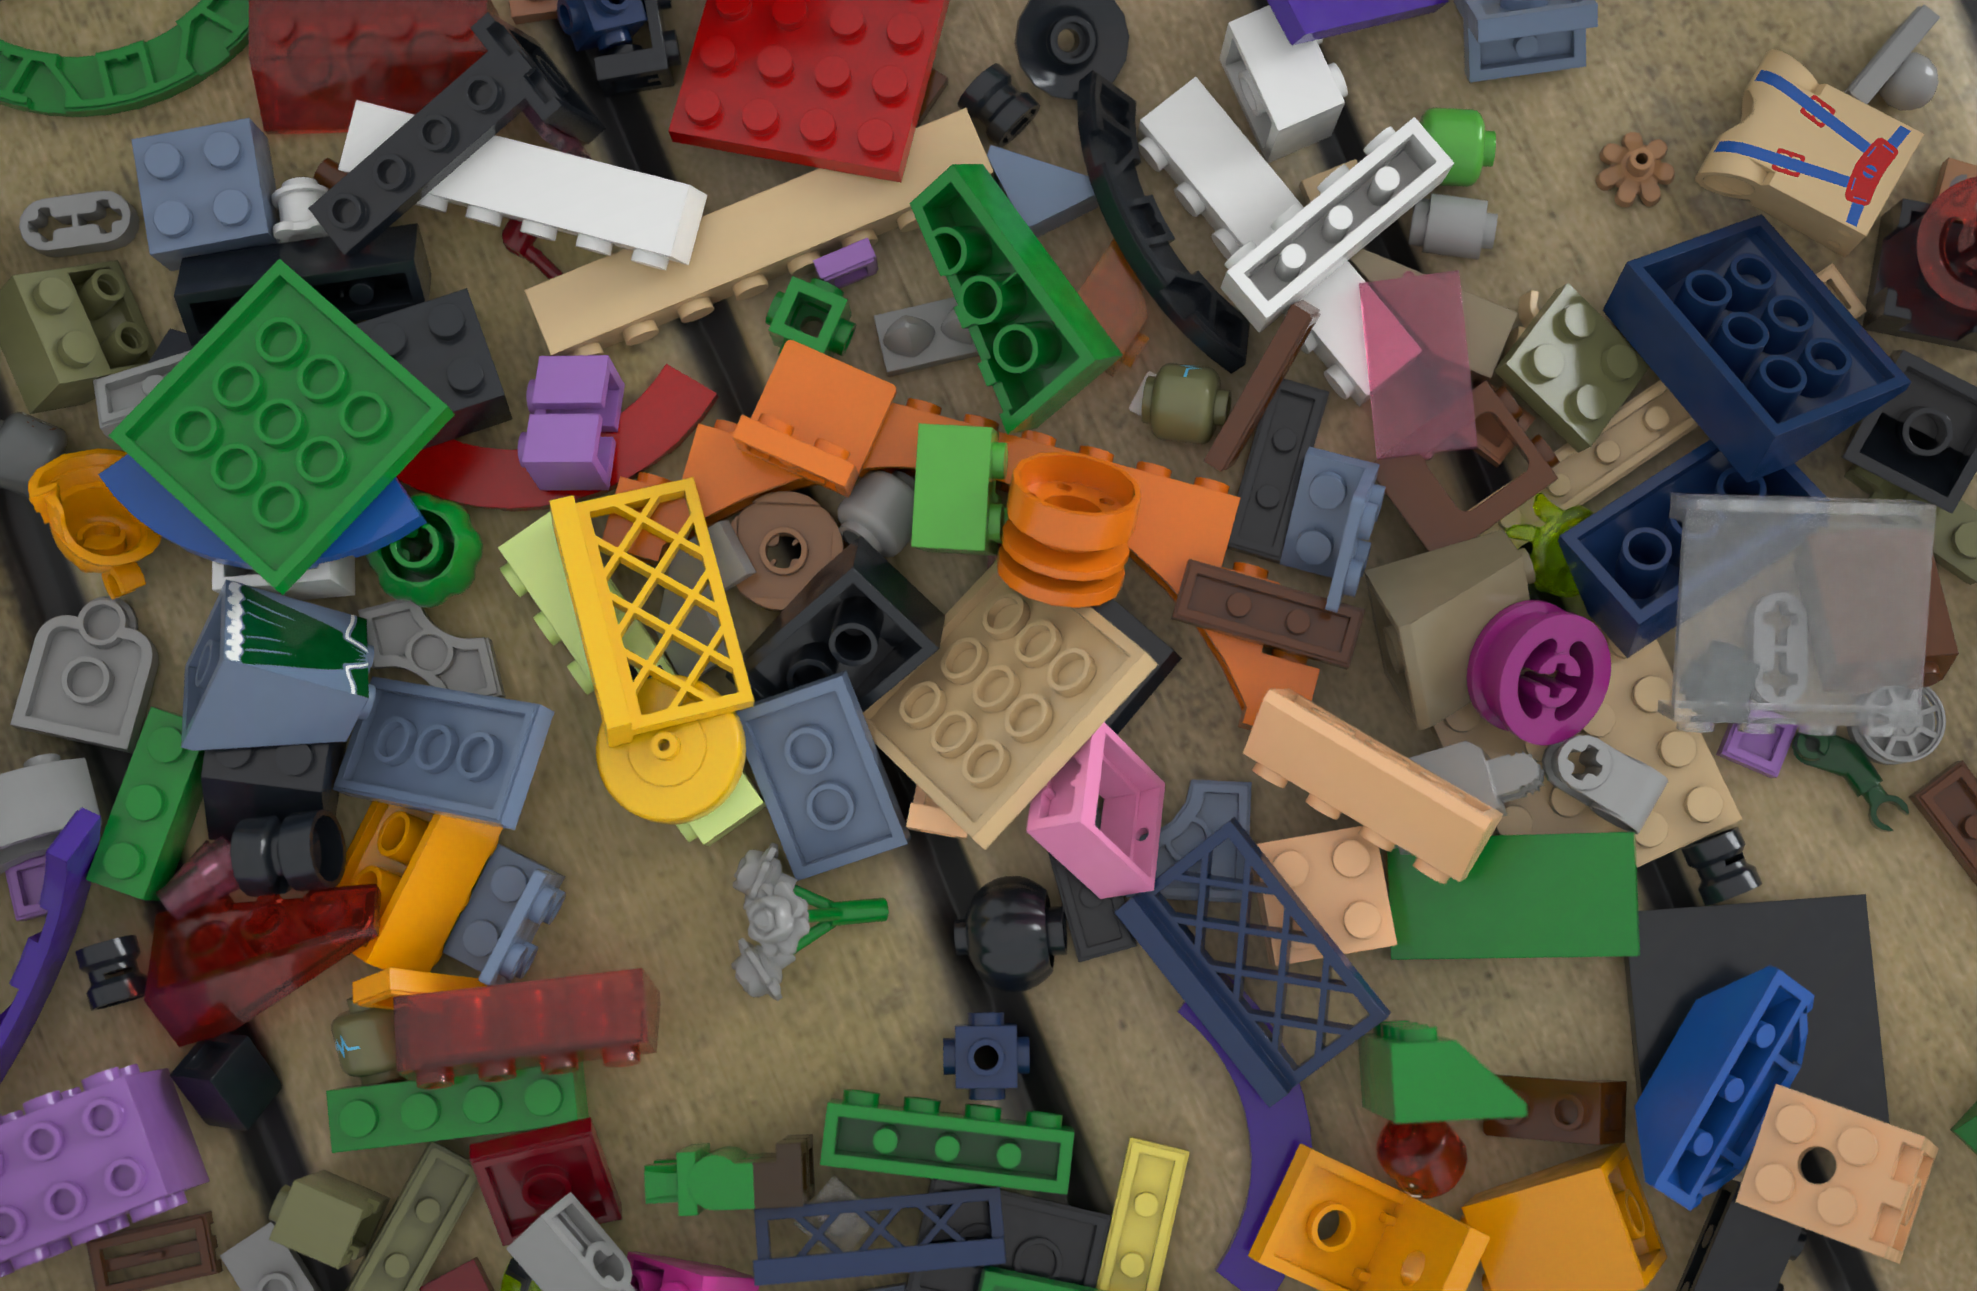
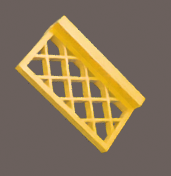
[549,477,754,747]

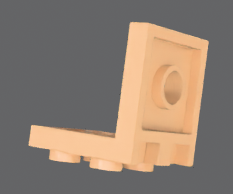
[1735,1084,1939,1264]

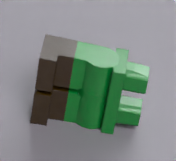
[644,1134,815,1216]

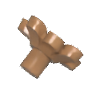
[1596,132,1674,208]

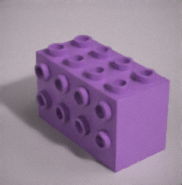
[0,1064,210,1278]

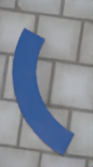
[98,454,427,570]

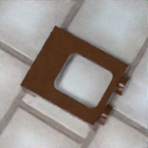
[1373,381,1560,552]

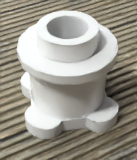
[271,177,329,243]

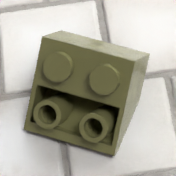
[0,260,157,414]

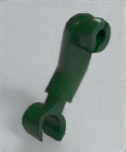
[1792,726,1909,832]

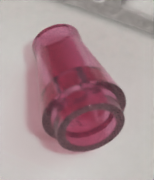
[156,835,240,921]

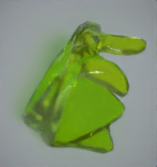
[1506,493,1594,598]

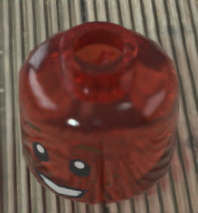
[1376,1121,1468,1199]

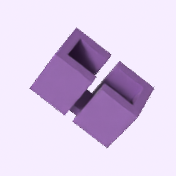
[518,355,625,490]

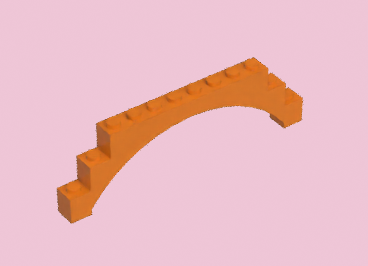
[602,398,1320,731]

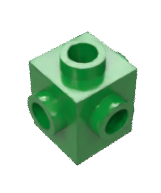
[765,276,856,358]

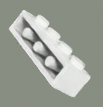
[1220,117,1454,333]

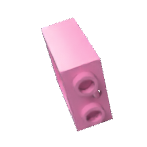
[1026,722,1165,899]

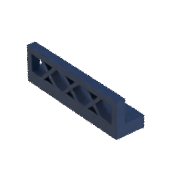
[753,1187,1007,1286]

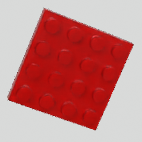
[668,0,950,183]

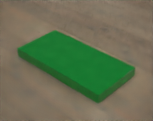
[1387,832,1640,960]

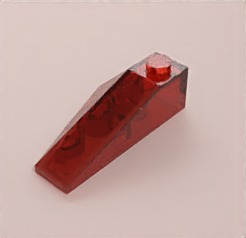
[144,884,381,1047]

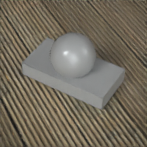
[1844,4,1940,111]

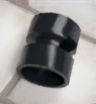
[230,809,346,897]

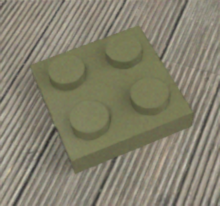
[1494,283,1650,453]

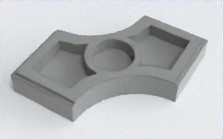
[358,600,506,698]

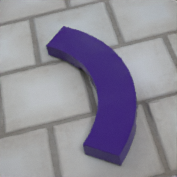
[0,807,101,1084]
[1177,974,1312,1291]

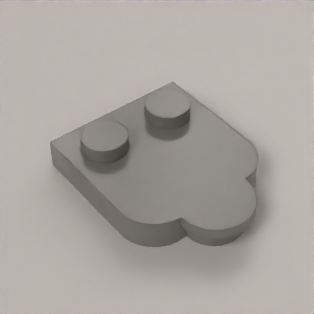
[10,596,159,754]

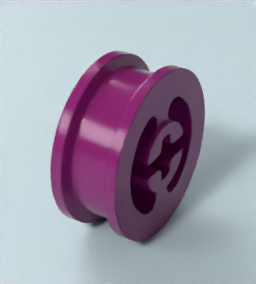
[1467,600,1611,745]

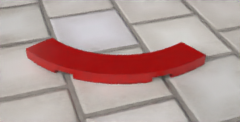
[396,364,719,512]

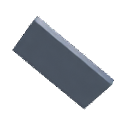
[333,676,555,830]

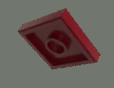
[469,1117,622,1246]

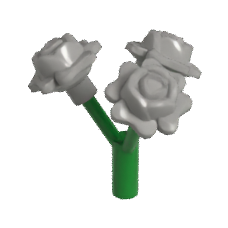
[731,842,889,1001]

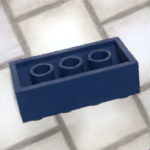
[1558,439,1829,658]

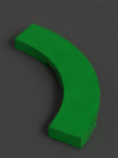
[0,0,282,117]

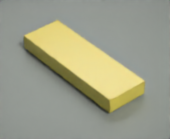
[1095,1136,1190,1291]

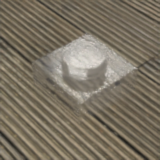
[794,1174,881,1253]

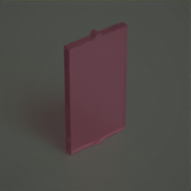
[1359,270,1478,460]

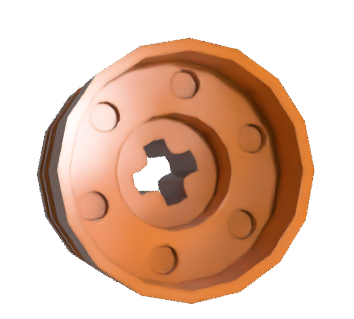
[996,451,1141,608]

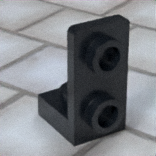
[594,0,682,98]

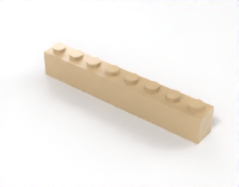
[524,108,994,356]

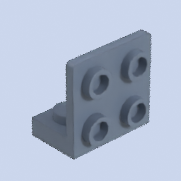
[1280,446,1386,613]
[443,844,566,987]

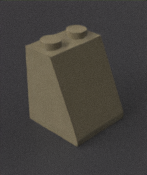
[1364,530,1535,731]

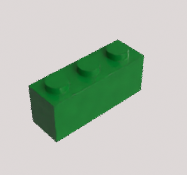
[86,707,205,901]

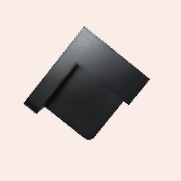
[170,1031,282,1131]

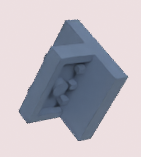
[1453,0,1598,82]

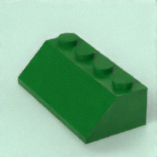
[1358,1020,1527,1123]

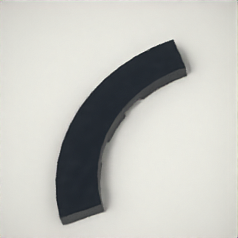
[1077,70,1250,374]

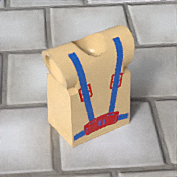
[1695,49,1924,258]

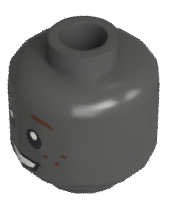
[0,412,68,499]

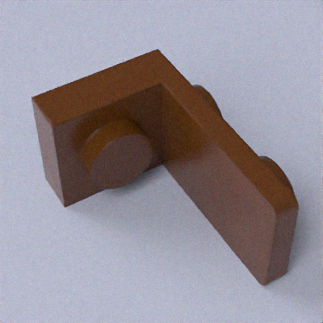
[1483,1074,1627,1145]

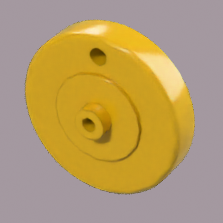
[596,675,746,825]

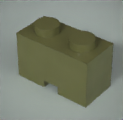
[269,1170,390,1269]

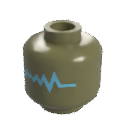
[1142,363,1232,445]
[331,997,420,1085]

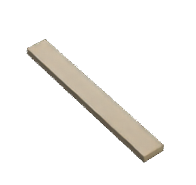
[1468,263,1867,549]

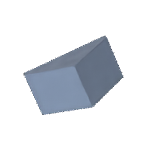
[987,145,1099,237]

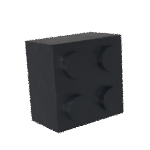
[355,288,513,450]

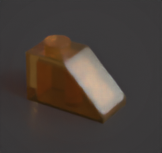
[1078,238,1150,377]

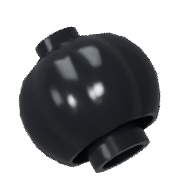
[954,876,1068,992]

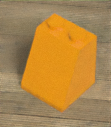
[1460,1143,1668,1291]

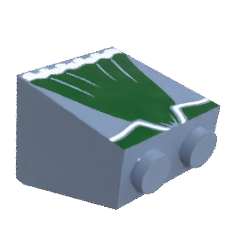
[181,579,376,751]

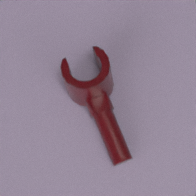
[502,219,563,280]

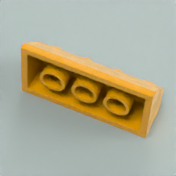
[310,801,503,972]

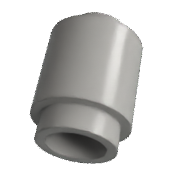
[1408,193,1498,260]

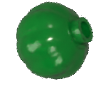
[366,493,483,608]

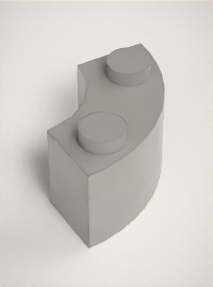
[0,753,102,875]

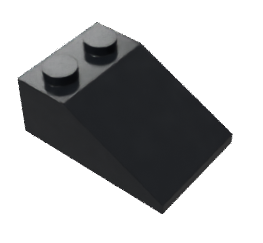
[725,535,945,712]

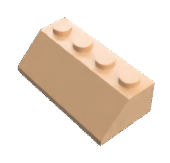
[1243,689,1504,884]

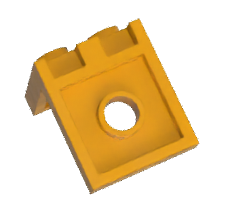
[1248,1143,1490,1291]

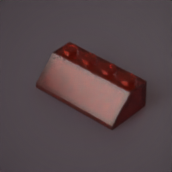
[249,0,499,135]
[393,968,661,1089]

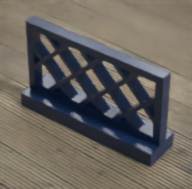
[1115,817,1391,1108]

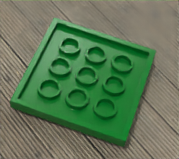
[108,259,455,595]

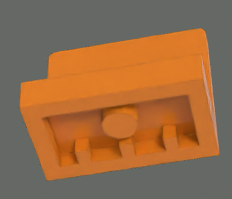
[732,340,897,498]

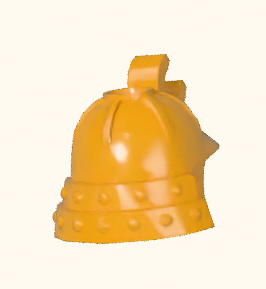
[28,448,162,600]

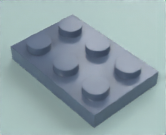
[736,670,911,881]

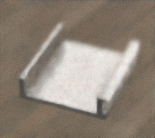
[1658,493,1936,737]

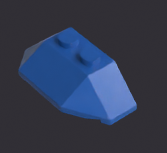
[1635,965,1815,1211]

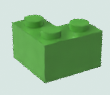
[911,423,1009,556]

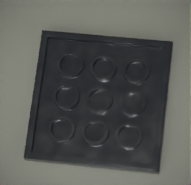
[1624,894,1890,1124]

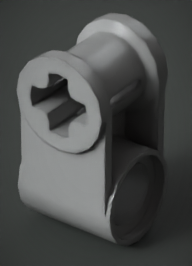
[1542,735,1669,835]

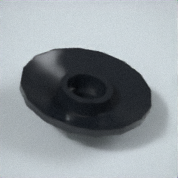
[1014,0,1129,100]

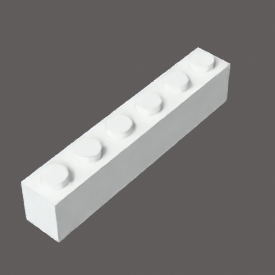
[1138,77,1423,407]
[338,100,707,270]

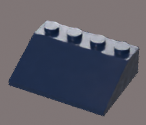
[1602,214,1911,483]

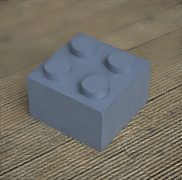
[131,118,280,271]

